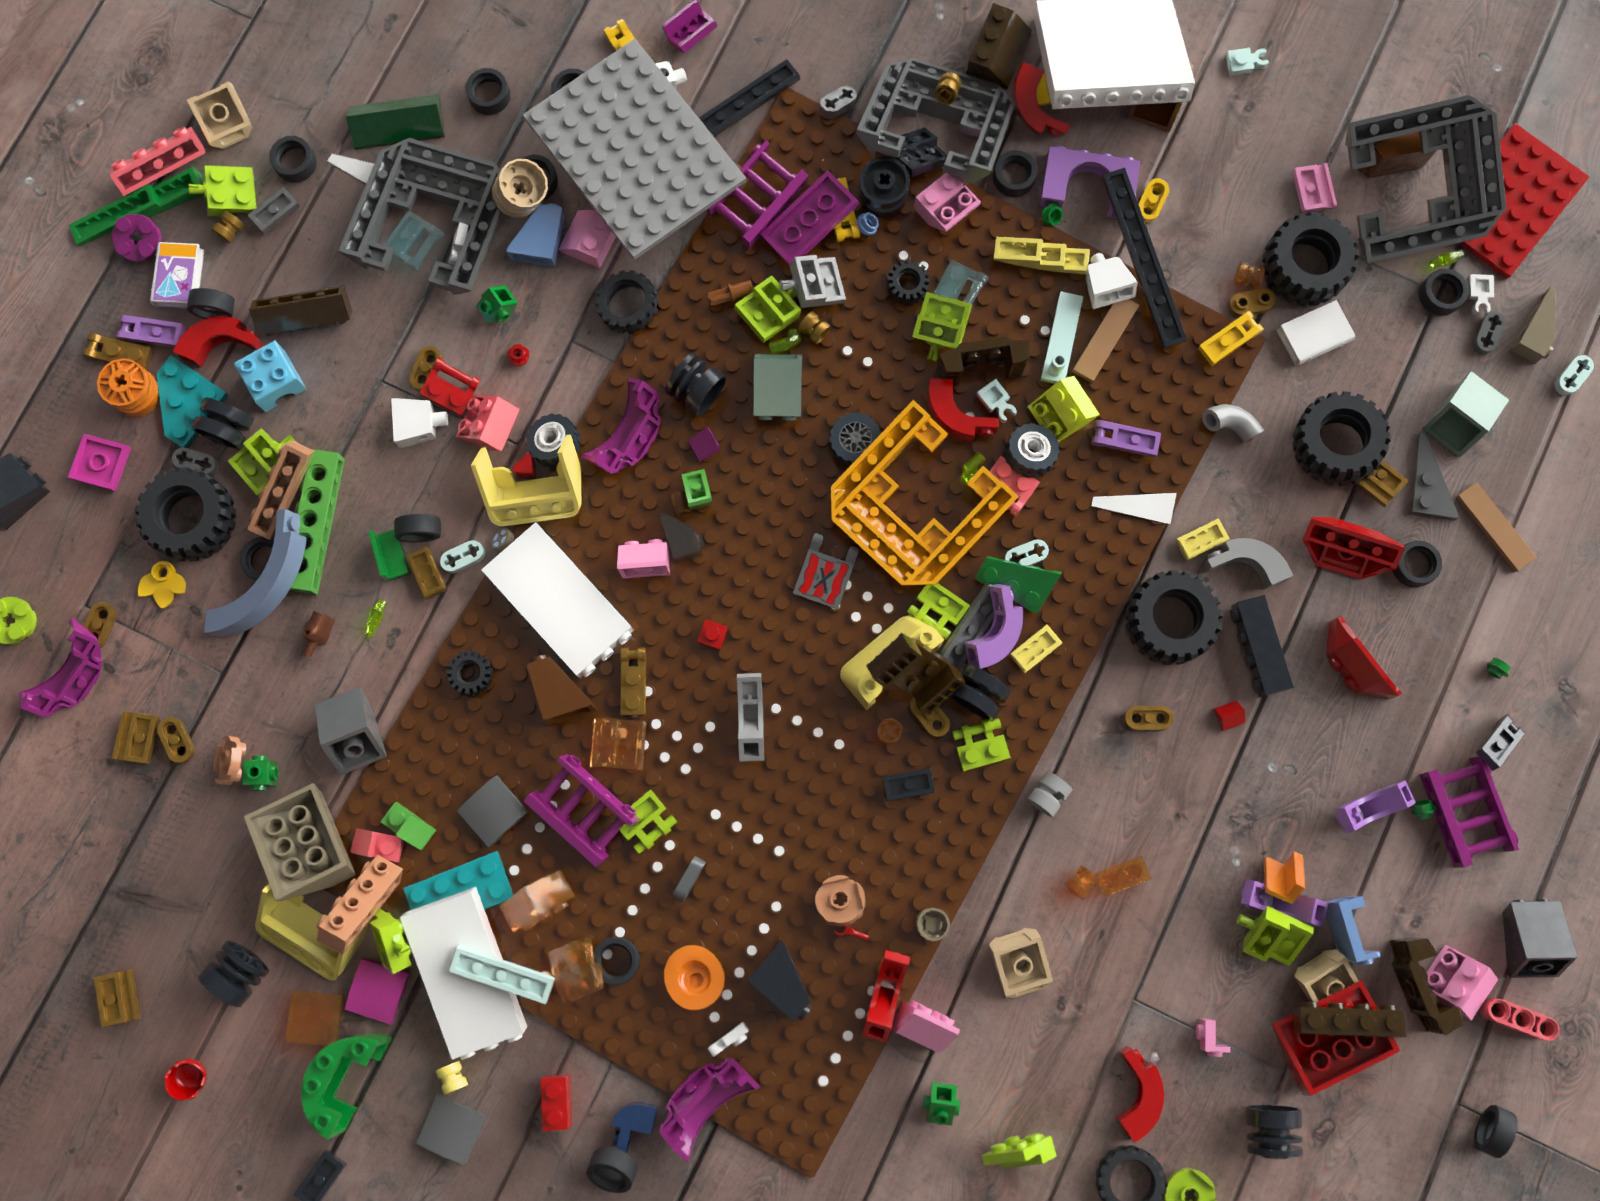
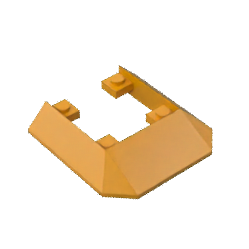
[831,400,1019,586]

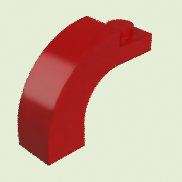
[1013,62,1070,137]
[173,316,264,368]
[928,378,999,442]
[862,950,910,1043]
[1116,1046,1164,1143]

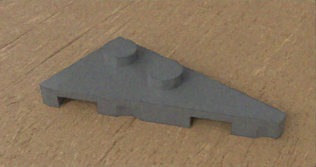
[1409,433,1458,521]

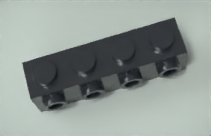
[1230,595,1294,698]

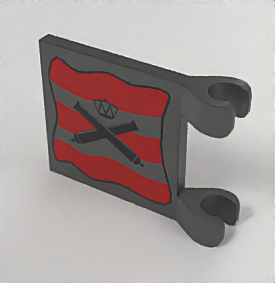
[793,533,859,610]

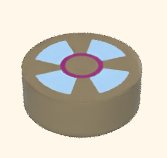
[491,528,514,553]

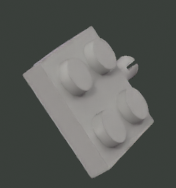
[780,255,846,308]

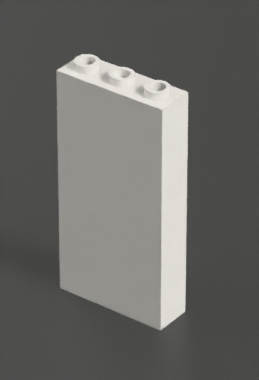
[482,522,634,678]
[400,887,527,1060]

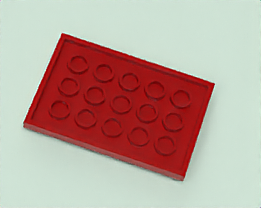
[1458,123,1590,279]

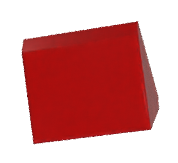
[512,453,536,479]
[1213,700,1246,731]

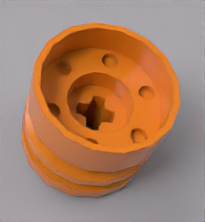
[97,358,160,418]

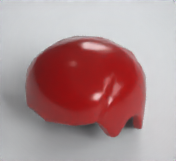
[164,1058,207,1101]

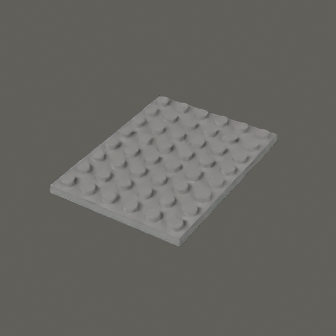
[523,39,746,260]

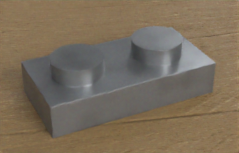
[248,187,300,235]

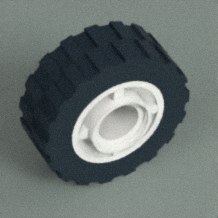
[526,413,581,468]
[1004,423,1060,478]

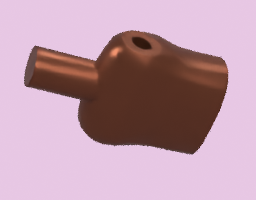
[302,611,335,657]

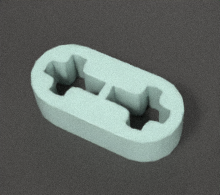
[1554,355,1594,396]
[440,540,485,574]
[1004,540,1049,566]

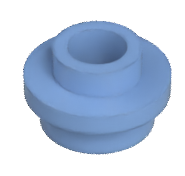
[857,213,879,236]

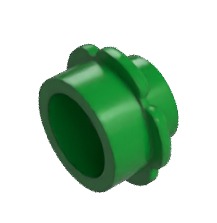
[1042,203,1063,226]
[1486,657,1511,679]
[1411,799,1436,819]

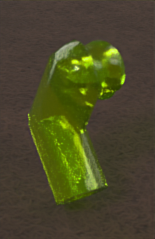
[769,329,802,354]
[963,452,986,484]

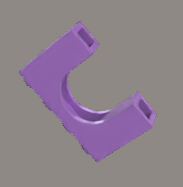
[1039,146,1140,219]

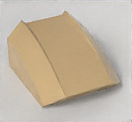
[187,81,252,149]
[989,928,1053,998]
[1294,949,1358,1002]

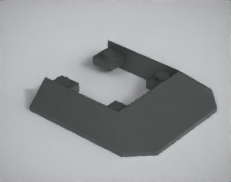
[856,58,1015,186]
[1345,95,1507,263]
[338,138,502,295]

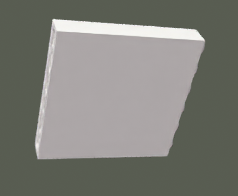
[1034,0,1195,109]

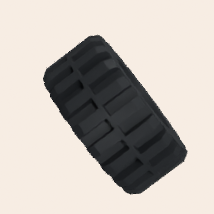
[1262,212,1359,306]
[1292,391,1391,487]
[135,467,236,562]
[1125,570,1223,665]

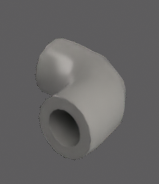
[1202,404,1264,443]

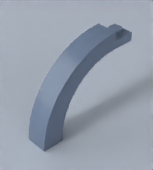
[204,509,306,638]

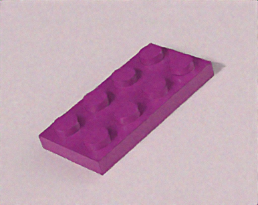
[761,170,859,265]

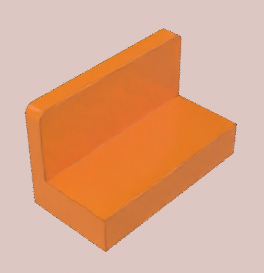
[1264,851,1305,904]

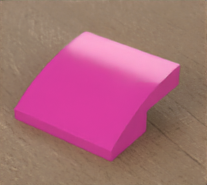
[345,957,410,1025]

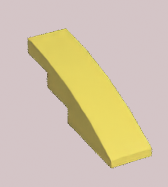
[994,237,1090,274]

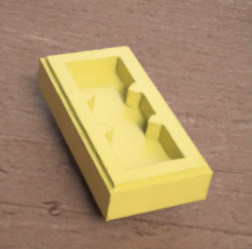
[1175,518,1230,561]
[1009,625,1062,674]

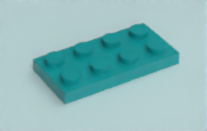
[403,851,515,910]

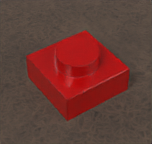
[697,619,728,650]

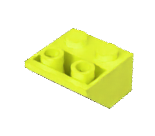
[1027,376,1100,442]

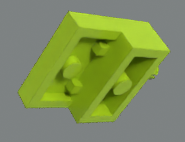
[189,166,256,217]
[734,276,801,343]
[912,292,972,361]
[228,428,296,496]
[1236,906,1314,966]
[369,909,411,974]
[982,1133,1056,1169]

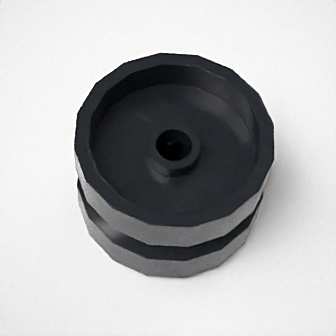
[858,157,910,218]
[191,397,254,450]
[949,664,1011,722]

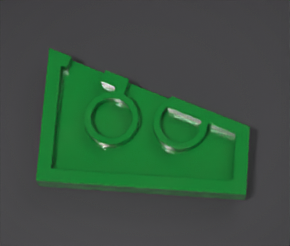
[975,556,1062,614]

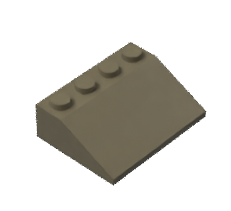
[244,783,356,902]

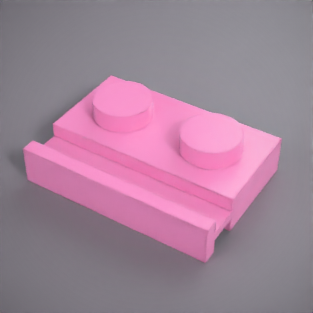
[1292,163,1337,214]

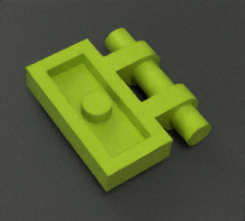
[907,583,970,640]
[952,718,1011,772]
[612,790,677,854]

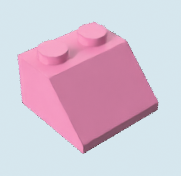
[558,210,616,269]
[617,539,670,579]

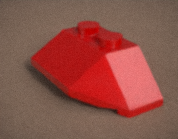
[1302,517,1405,580]
[1326,616,1402,699]

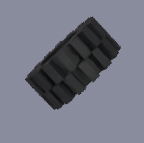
[887,259,930,306]
[446,650,493,696]

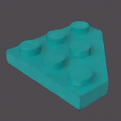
[156,355,229,449]

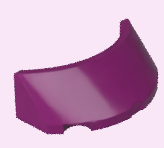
[581,377,661,474]
[18,618,102,717]
[659,1058,760,1162]

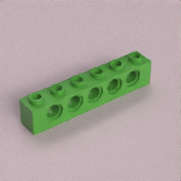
[289,449,345,595]

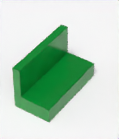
[368,529,410,582]

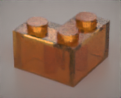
[499,870,575,932]

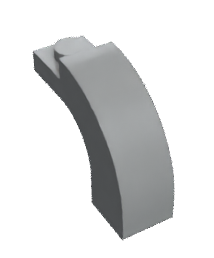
[1202,538,1293,589]
[737,673,764,761]

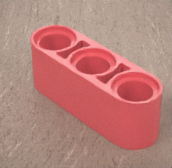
[1479,997,1560,1041]

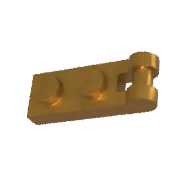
[82,333,154,370]
[621,648,646,716]

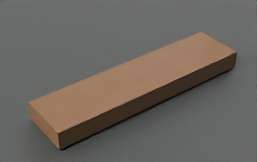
[1072,299,1139,383]
[1456,482,1537,572]

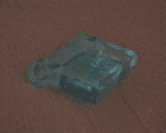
[384,210,444,271]
[933,260,989,313]

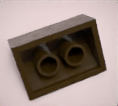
[966,3,1032,90]

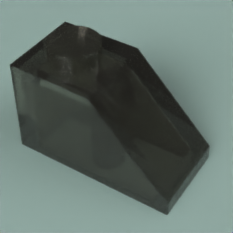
[660,513,705,564]

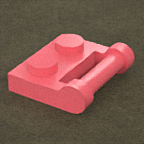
[990,456,1040,517]

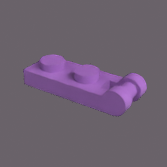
[116,315,185,348]
[1091,420,1161,458]

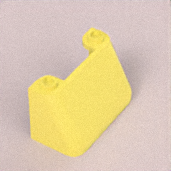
[840,616,944,710]

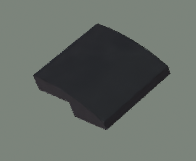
[895,127,948,177]

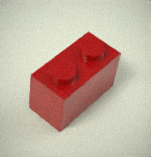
[541,1074,572,1131]

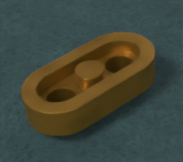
[1228,288,1276,318]
[409,346,443,392]
[83,602,117,648]
[910,697,950,737]
[1124,706,1174,731]
[157,717,195,763]

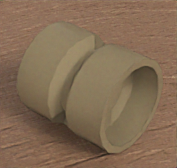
[915,908,950,941]

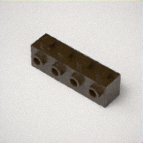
[249,285,352,336]
[1293,1002,1407,1038]

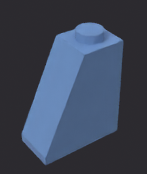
[507,203,566,268]

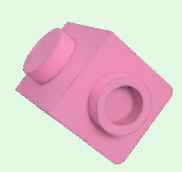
[1196,1018,1230,1057]

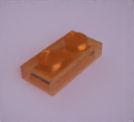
[1095,856,1151,897]

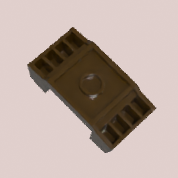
[936,337,1029,386]
[866,633,965,714]
[1390,937,1463,1036]

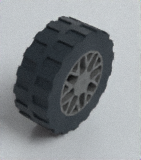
[829,412,881,467]

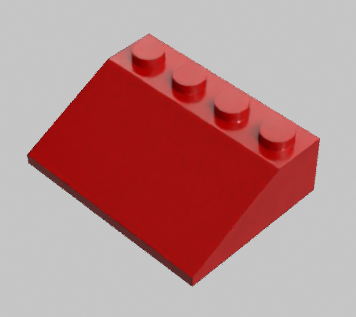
[1272,980,1401,1096]

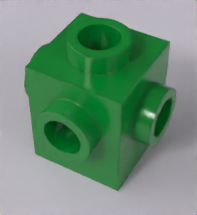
[476,285,518,324]
[241,756,279,791]
[923,1082,960,1126]

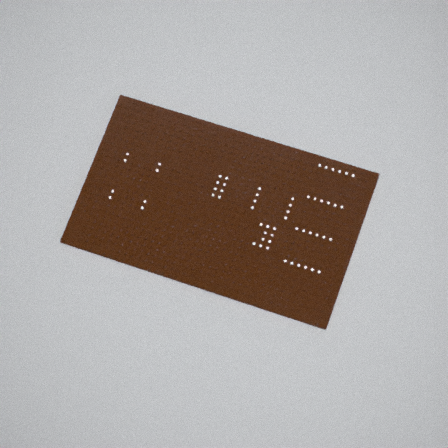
[324,88,1265,1178]

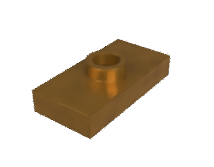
[406,546,448,600]

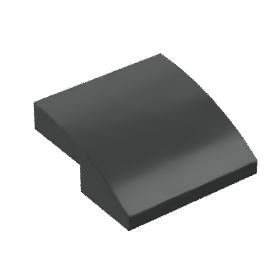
[457,775,529,847]
[416,1095,486,1165]

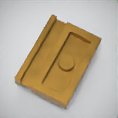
[1355,460,1409,508]
[112,711,160,764]
[94,969,141,1028]

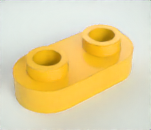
[1139,178,1169,223]

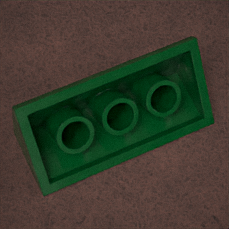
[346,94,445,150]

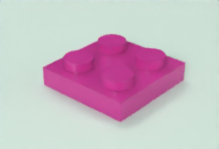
[68,434,132,492]

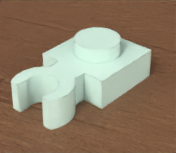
[1226,48,1269,76]
[976,379,1017,423]

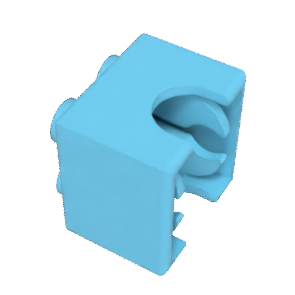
[233,341,307,412]

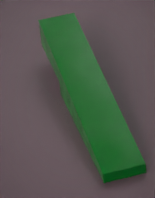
[69,167,204,246]

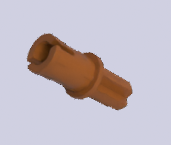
[707,280,754,306]

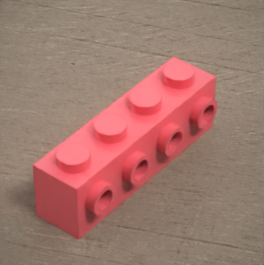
[110,127,206,196]

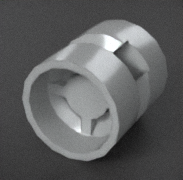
[1027,771,1073,818]

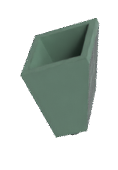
[754,354,802,420]
[1422,371,1509,457]

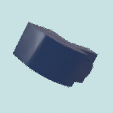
[611,1102,658,1153]

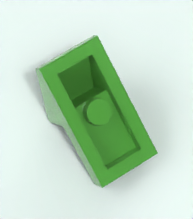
[681,469,713,510]
[381,801,436,850]

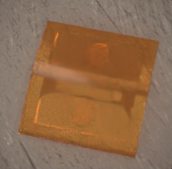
[590,718,647,770]
[548,937,603,1003]

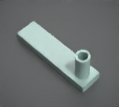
[1040,292,1083,384]
[449,945,555,1004]

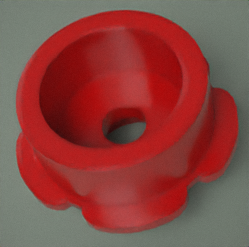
[507,344,530,366]

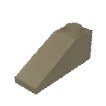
[1510,286,1556,364]

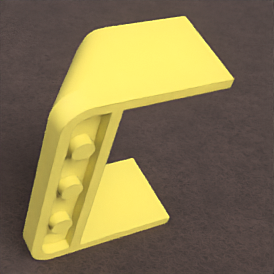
[471,435,581,526]
[255,884,369,981]

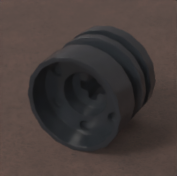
[665,353,727,416]
[198,940,269,1007]
[1246,1105,1303,1159]

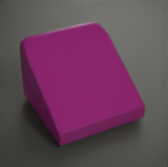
[688,427,720,462]

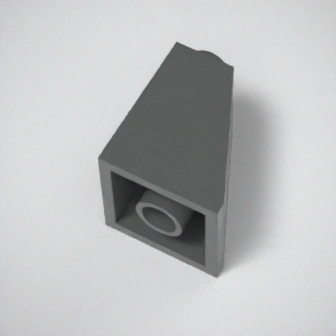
[315,687,387,775]

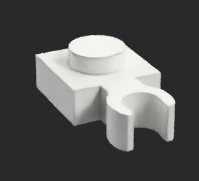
[448,223,469,266]
[1467,274,1494,315]
[707,1022,749,1057]

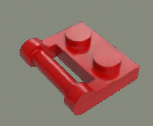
[419,357,481,417]

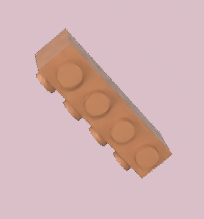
[247,441,315,540]
[316,855,403,955]

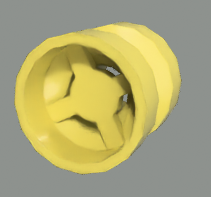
[435,1061,468,1095]

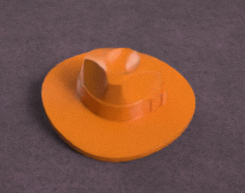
[664,945,725,1011]

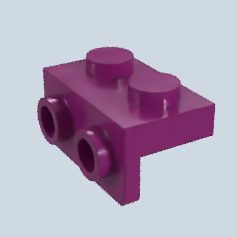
[662,0,718,53]

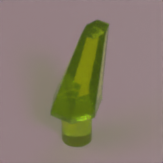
[1430,251,1464,269]
[366,599,387,638]

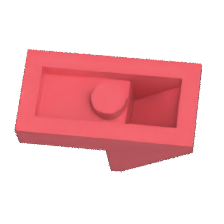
[350,828,404,862]

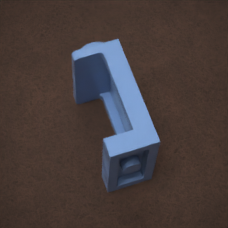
[1326,896,1380,966]

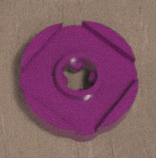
[112,214,162,261]

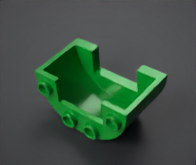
[301,1033,393,1140]

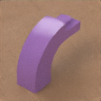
[965,584,1023,669]
[1336,780,1416,834]
[1241,879,1329,928]

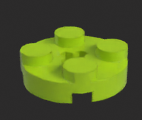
[0,597,37,645]
[1163,1167,1216,1201]

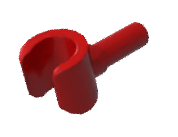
[834,925,869,941]

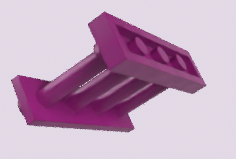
[707,140,809,250]
[524,754,640,867]
[1419,756,1520,868]

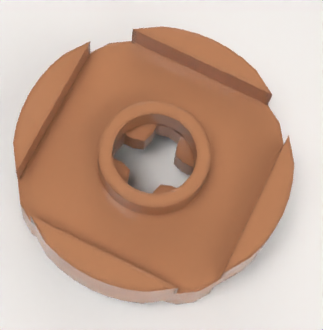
[214,736,246,785]
[815,875,865,926]

